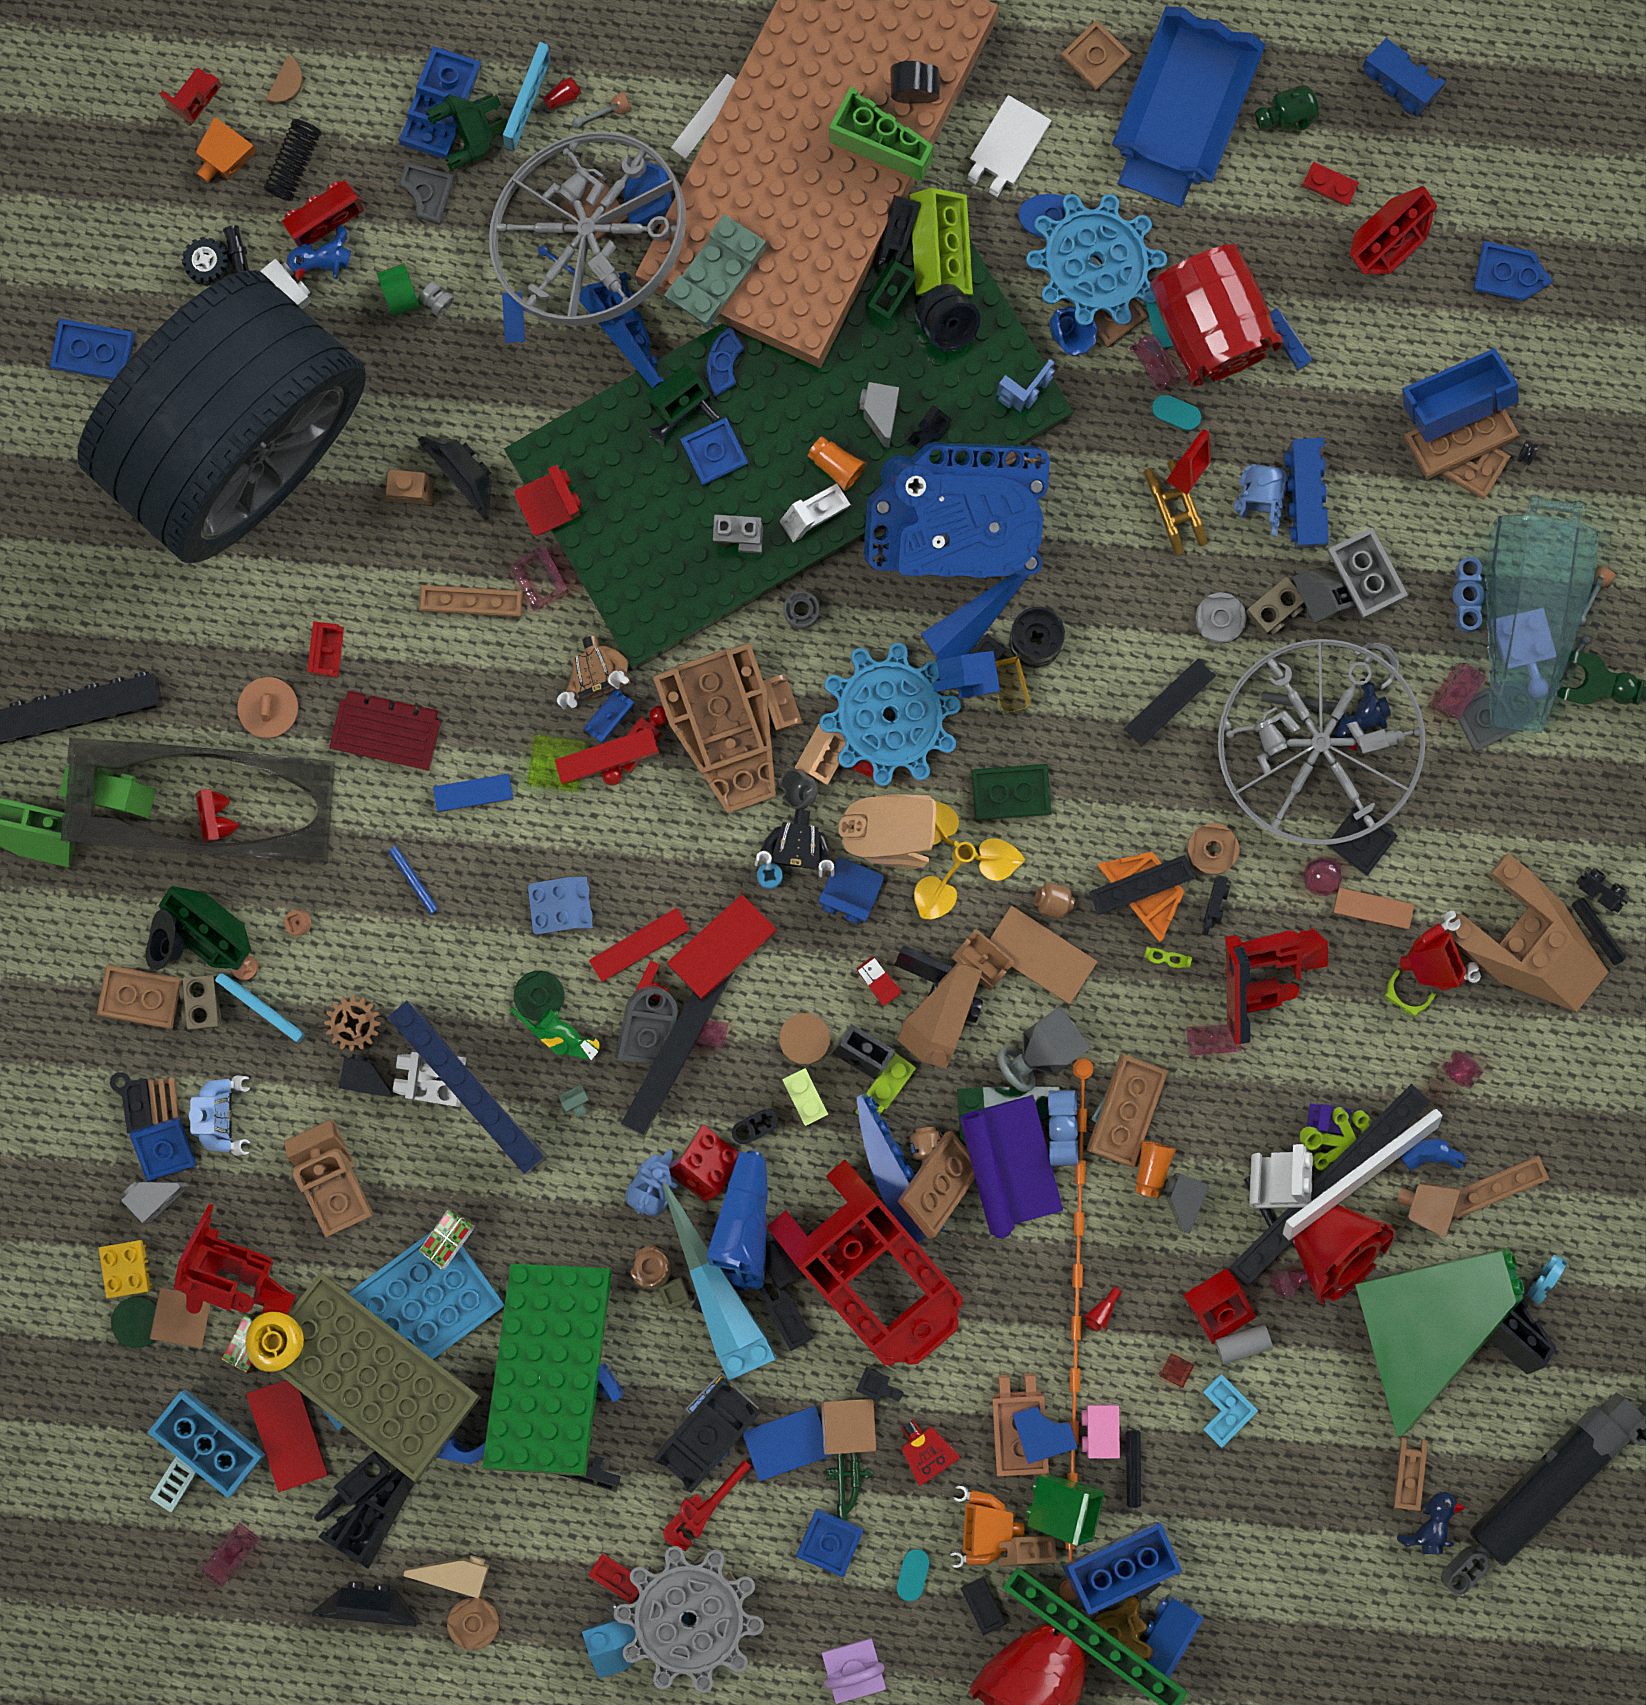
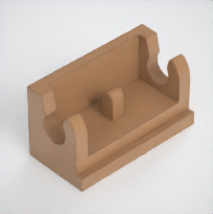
[763,674,803,733]
[951,929,1015,991]
[998,1536,1057,1567]

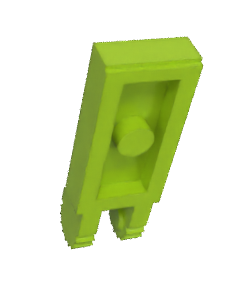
[855,1053,916,1115]

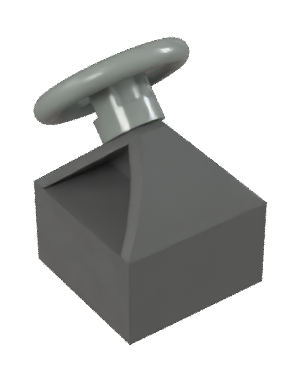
[997,1006,1091,1092]

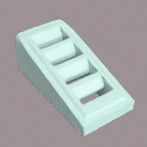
[150,1456,198,1512]

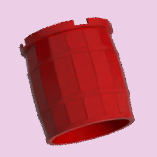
[1150,244,1284,387]

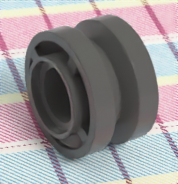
[784,591,819,629]

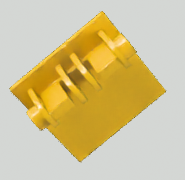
[98,1240,152,1299]

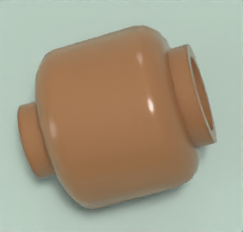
[1034,882,1074,919]

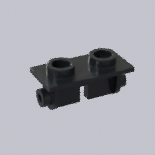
[1575,866,1629,913]

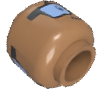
[910,1127,943,1165]

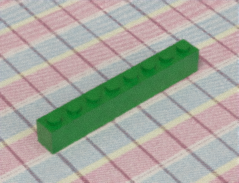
[1003,1567,1192,1705]

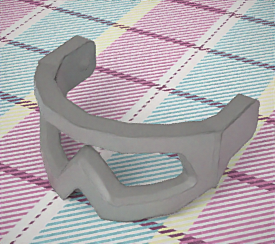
[1354,643,1399,690]

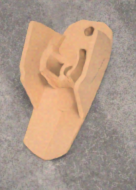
[838,794,936,870]

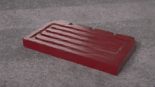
[329,690,441,771]

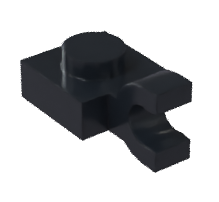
[907,405,952,449]
[856,1367,904,1402]

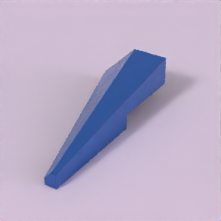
[579,272,664,388]
[921,574,1029,661]

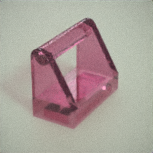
[510,545,570,611]

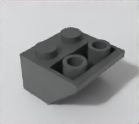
[1293,567,1356,623]

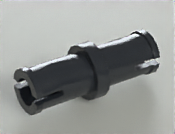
[223,225,249,273]

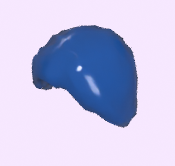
[1049,306,1097,356]

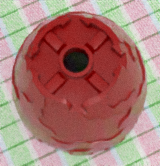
[968,1623,1090,1705]

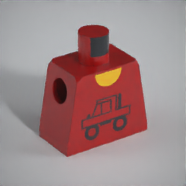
[901,1419,960,1486]

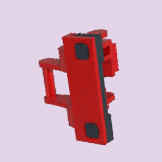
[1225,928,1328,1045]

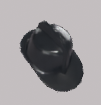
[145,909,184,971]

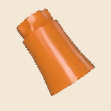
[807,436,867,491]
[1135,1140,1177,1198]

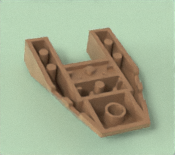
[1445,853,1608,1012]

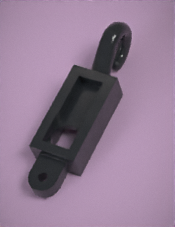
[314,1451,391,1522]

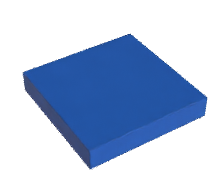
[680,417,748,486]
[130,1116,197,1181]
[796,1508,864,1577]

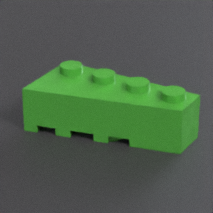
[829,86,934,181]

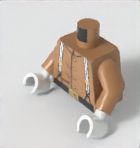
[557,636,631,710]

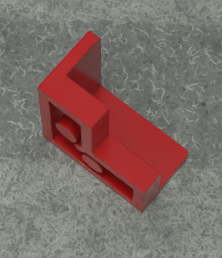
[159,68,222,125]

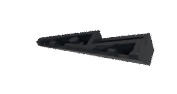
[318,1468,415,1569]

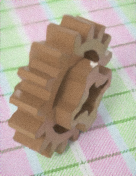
[324,996,382,1052]

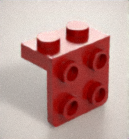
[514,465,582,536]

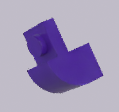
[1307,1103,1351,1135]

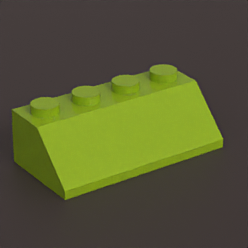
[910,188,973,296]

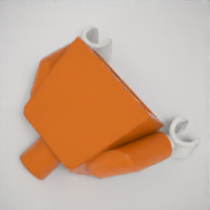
[950,1486,1025,1568]

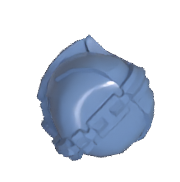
[1234,464,1288,536]
[625,1150,678,1217]

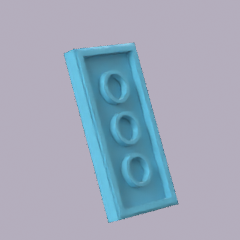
[503,42,550,151]

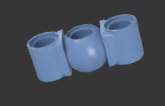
[1452,556,1485,633]
[1048,1090,1078,1166]

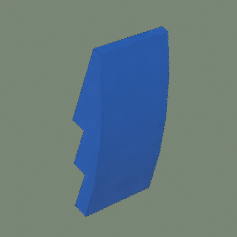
[399,46,481,159]

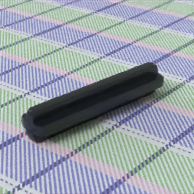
[1572,897,1626,965]
[1126,1430,1141,1508]

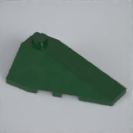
[957,1087,1059,1145]

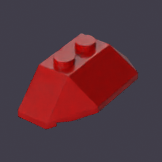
[1349,186,1437,274]

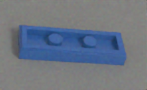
[433,774,514,812]

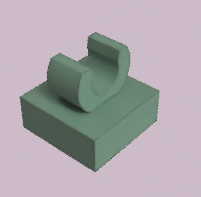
[559,1084,589,1117]

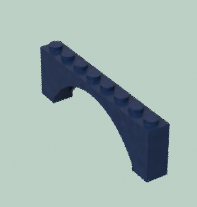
[387,1000,548,1174]

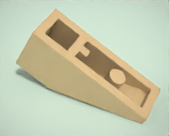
[403,1555,490,1598]

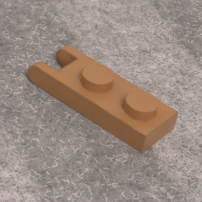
[1393,1437,1428,1511]

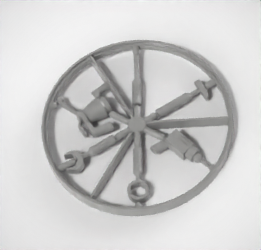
[489,132,686,326]
[1218,639,1426,845]

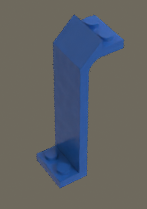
[436,1363,625,1465]

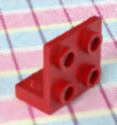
[669,1125,739,1203]

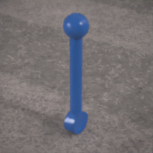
[538,245,575,277]

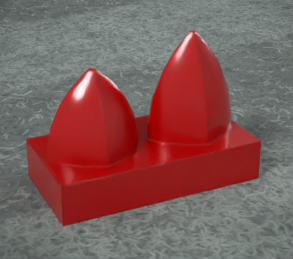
[195,789,239,844]

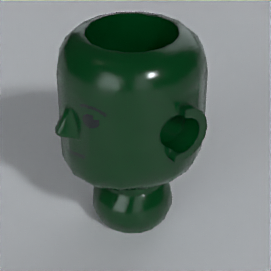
[1255,85,1319,132]

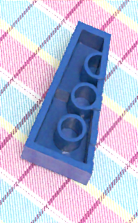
[1283,437,1329,549]

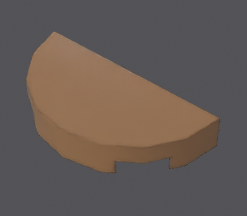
[266,55,303,104]

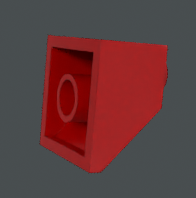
[1183,1268,1256,1344]

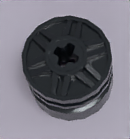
[1009,607,1065,668]

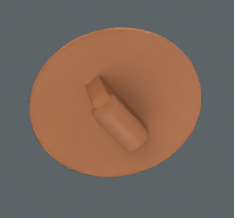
[237,677,298,738]

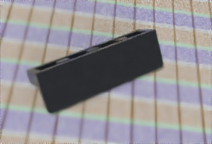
[1124,658,1218,747]

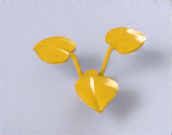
[914,801,1025,920]

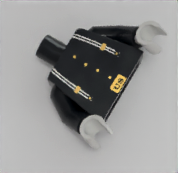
[755,809,834,877]

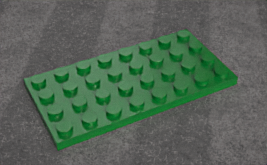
[482,1264,612,1476]

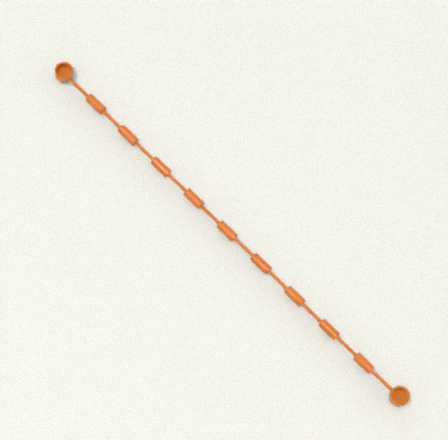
[1059,1058,1094,1601]

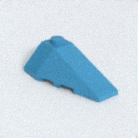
[582,1612,691,1678]

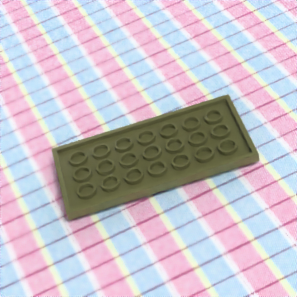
[276,1272,481,1482]

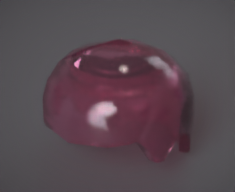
[1303,855,1342,896]

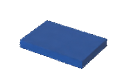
[49,318,135,380]
[743,1406,833,1481]

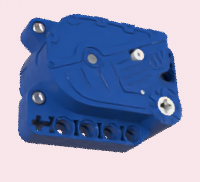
[864,442,1050,578]

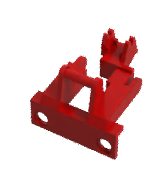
[174,1204,296,1315]

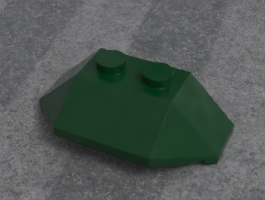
[158,886,252,970]

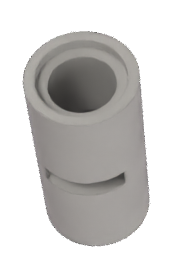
[1215,1324,1273,1365]

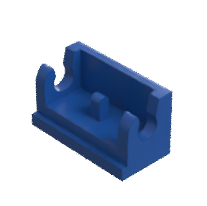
[583,689,635,744]

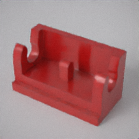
[307,621,344,678]

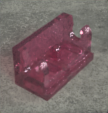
[1129,334,1181,391]
[1429,663,1486,719]
[1186,1024,1242,1056]

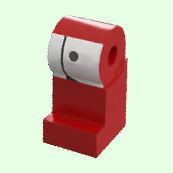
[856,956,902,1007]

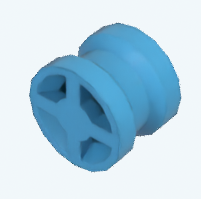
[757,863,782,889]

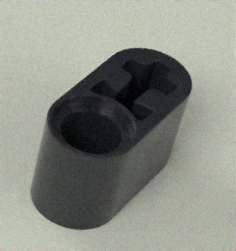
[732,1109,778,1144]

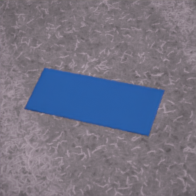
[502,292,525,343]

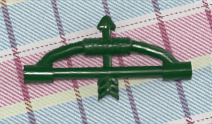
[825,1453,873,1521]

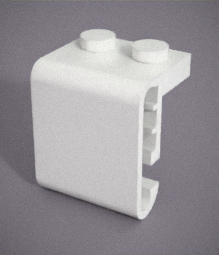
[1249,1144,1313,1208]

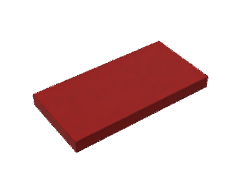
[667,894,777,1000]
[246,1380,329,1493]

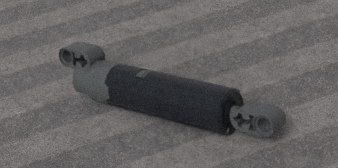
[1441,1392,1646,1595]

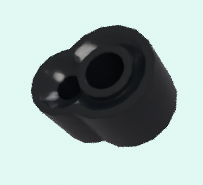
[890,61,940,103]

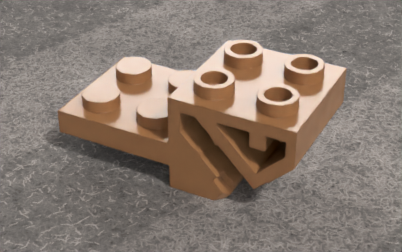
[284,1118,373,1237]

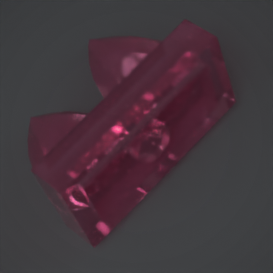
[1267,1270,1307,1299]

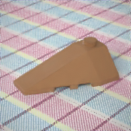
[897,963,982,1069]

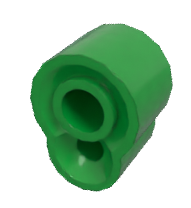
[377,263,420,317]

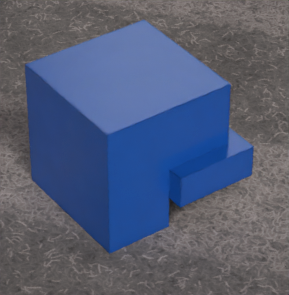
[933,651,1000,699]

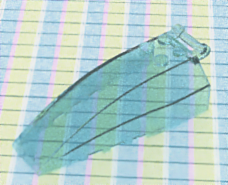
[1485,494,1600,733]

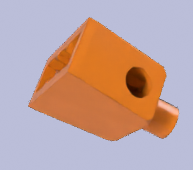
[196,117,257,183]

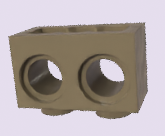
[1246,577,1304,636]
[179,975,222,1030]

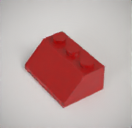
[281,180,364,247]

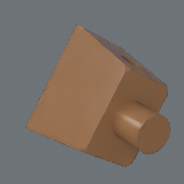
[384,470,435,505]
[1397,1182,1462,1238]

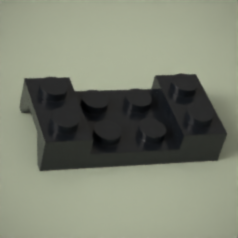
[652,1378,761,1493]

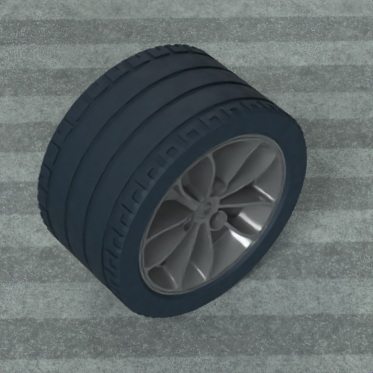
[77,270,366,563]

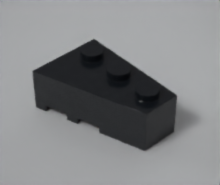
[1488,1300,1556,1375]

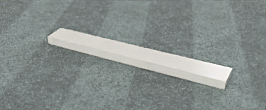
[1283,1109,1442,1240]

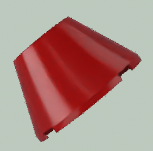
[1293,1204,1395,1304]

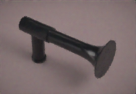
[647,392,721,447]

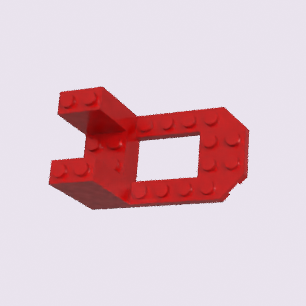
[767,1159,963,1365]

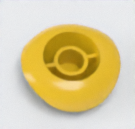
[245,1312,304,1372]

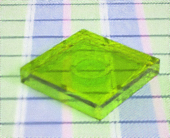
[527,734,586,793]

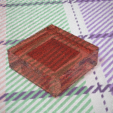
[1159,1353,1194,1388]

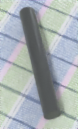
[1261,691,1338,712]

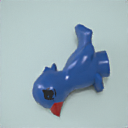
[287,224,351,280]

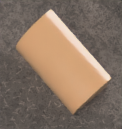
[795,724,846,785]

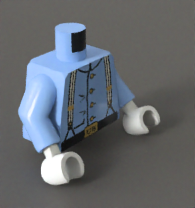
[188,1075,250,1156]

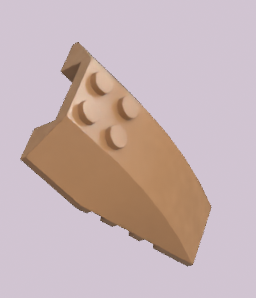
[653,643,776,813]

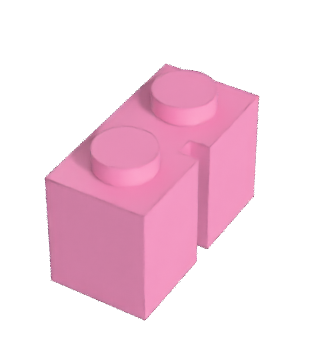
[1081,1404,1120,1458]

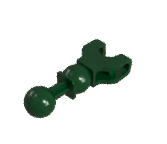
[1557,650,1646,705]

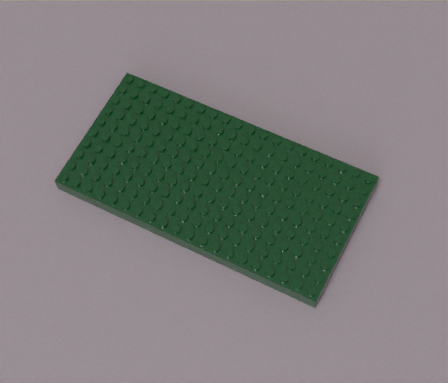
[504,231,1073,671]

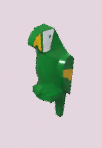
[509,1006,600,1060]

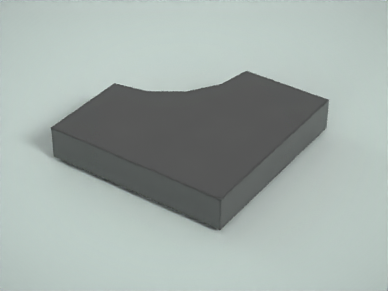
[399,161,455,224]

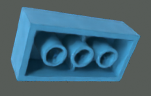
[147,1389,266,1498]

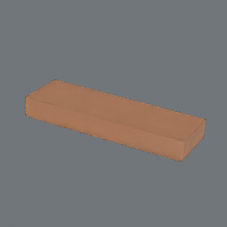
[1333,888,1414,930]

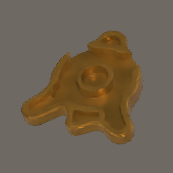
[1081,1596,1153,1661]

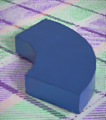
[707,327,745,397]

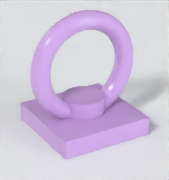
[822,1637,886,1704]

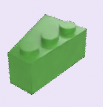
[58,764,156,819]

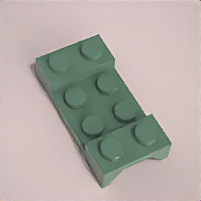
[664,214,767,330]

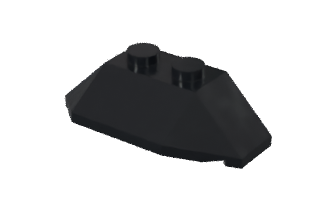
[417,436,492,521]
[312,1581,419,1627]

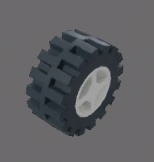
[182,237,230,286]

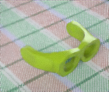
[1144,947,1192,968]
[1384,968,1436,1017]

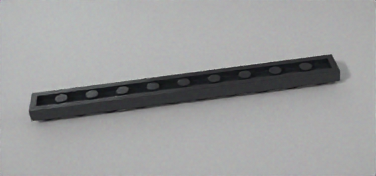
[1229,1083,1430,1286]

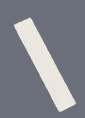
[671,74,736,159]

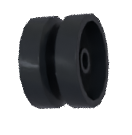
[915,284,981,351]

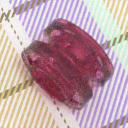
[1442,1050,1483,1089]

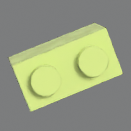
[782,1068,828,1126]

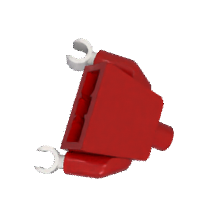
[1400,911,1481,991]

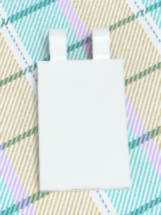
[967,95,1052,197]

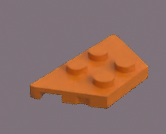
[1097,852,1185,942]

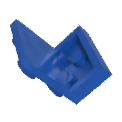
[818,858,884,925]

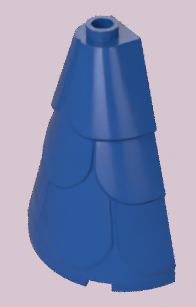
[706,1150,768,1291]

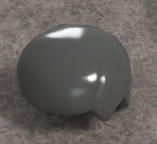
[780,769,817,810]

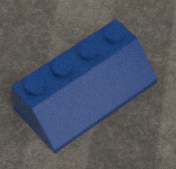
[1062,1522,1182,1615]

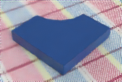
[1012,1405,1078,1464]

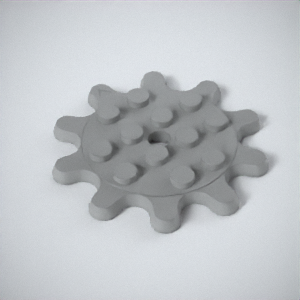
[614,1546,764,1693]

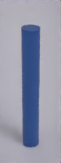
[388,846,439,915]

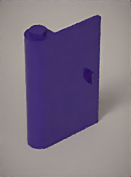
[960,1095,1063,1238]

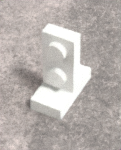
[780,484,851,543]

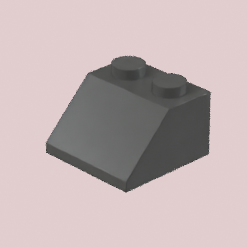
[1164,1173,1209,1234]

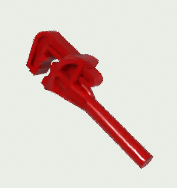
[663,1460,752,1552]

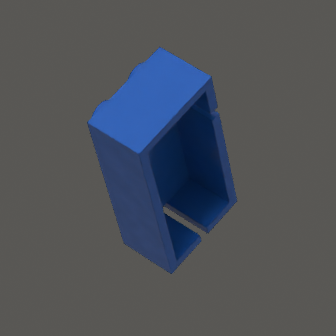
[1402,348,1519,443]

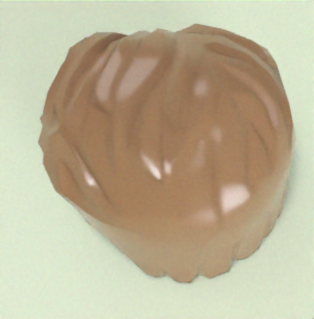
[631,1246,671,1289]

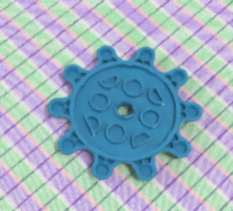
[1026,194,1167,326]
[819,643,961,786]

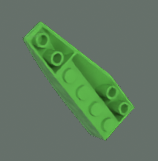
[0,798,82,868]

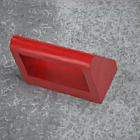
[1166,429,1211,495]

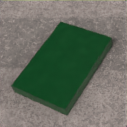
[971,764,1052,821]

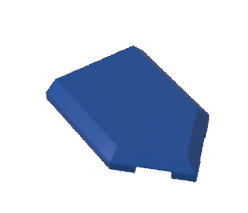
[623,161,673,226]
[1473,241,1553,301]

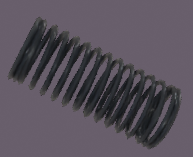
[263,119,322,201]

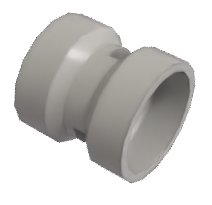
[418,281,454,317]

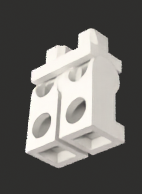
[393,1052,466,1107]

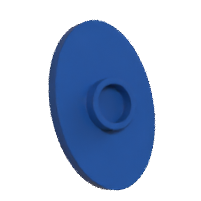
[1018,194,1066,239]

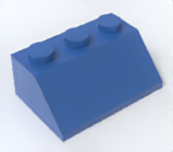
[1141,1593,1204,1677]

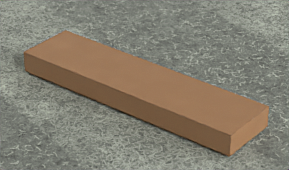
[419,585,523,617]
[1453,1156,1549,1220]

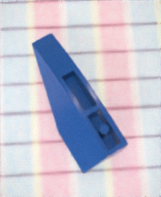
[857,1093,945,1243]

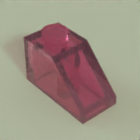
[201,1522,260,1587]

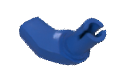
[1400,1139,1466,1171]

